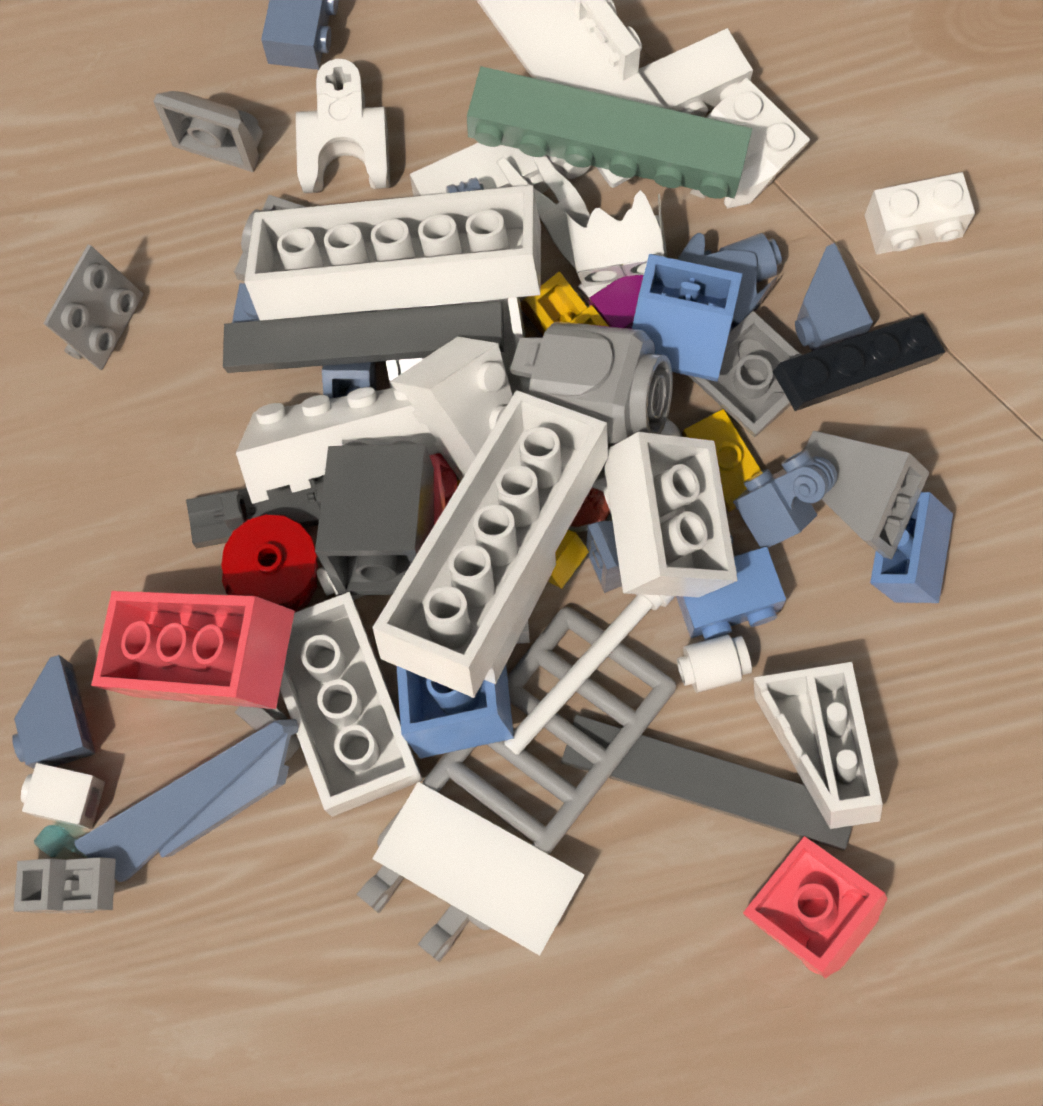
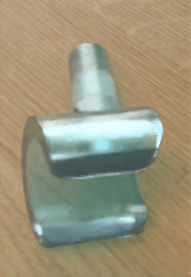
[34,825,88,858]

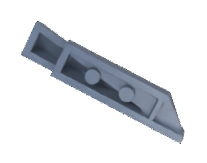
[74,719,299,883]

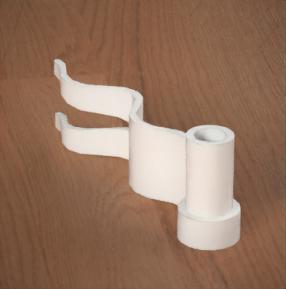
[496,155,623,304]

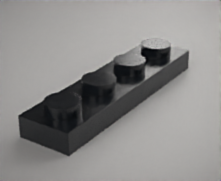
[772,314,946,411]

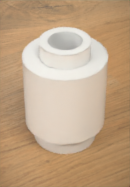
[677,634,752,693]

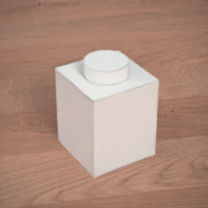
[21,763,105,829]

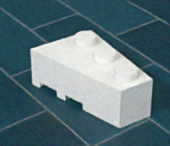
[390,337,513,481]

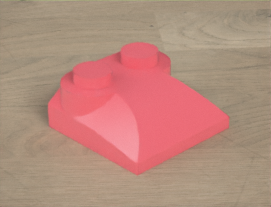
[743,836,887,979]

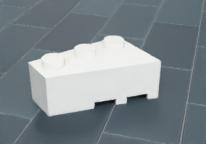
[754,662,883,829]

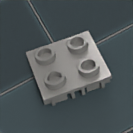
[43,245,143,370]

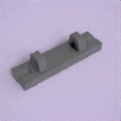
[186,475,324,549]

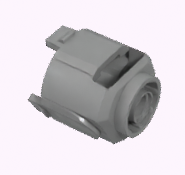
[510,321,673,448]

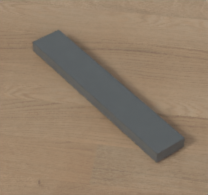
[223,301,504,373]
[561,715,852,851]

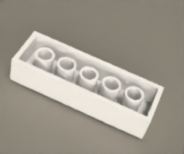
[244,185,541,321]
[372,390,608,698]

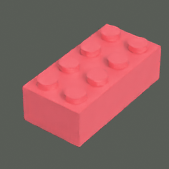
[91,591,295,709]

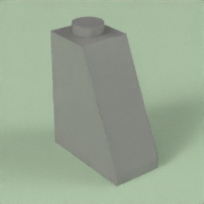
[803,431,930,560]

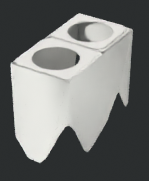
[565,190,667,287]

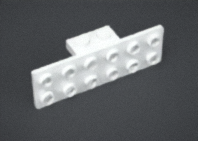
[476,0,664,188]

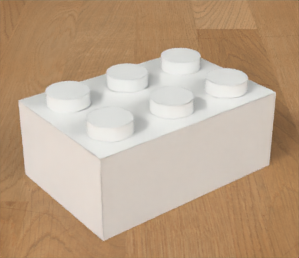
[604,432,738,597]

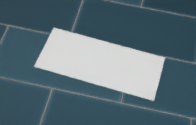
[372,782,584,956]

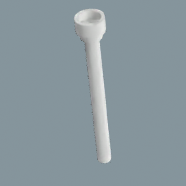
[504,594,675,755]

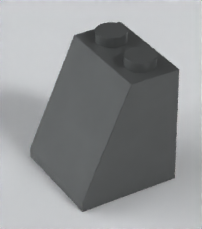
[315,441,434,595]

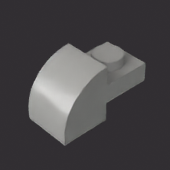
[14,857,116,913]

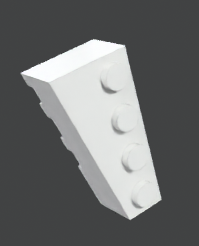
[236,387,440,504]

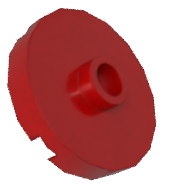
[221,514,318,607]

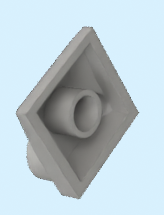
[153,91,263,172]
[688,311,801,438]

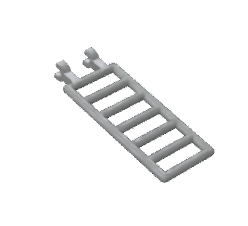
[357,607,676,962]

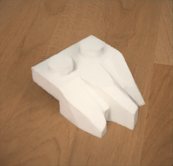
[690,77,810,209]

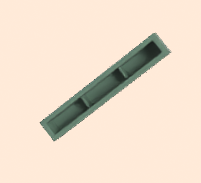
[467,66,752,199]

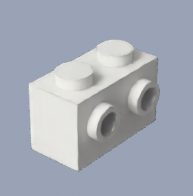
[865,172,975,255]

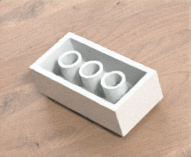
[280,592,423,817]

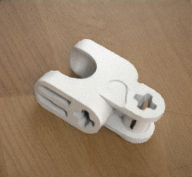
[296,59,390,193]

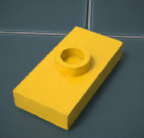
[682,409,761,512]

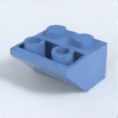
[632,254,742,382]

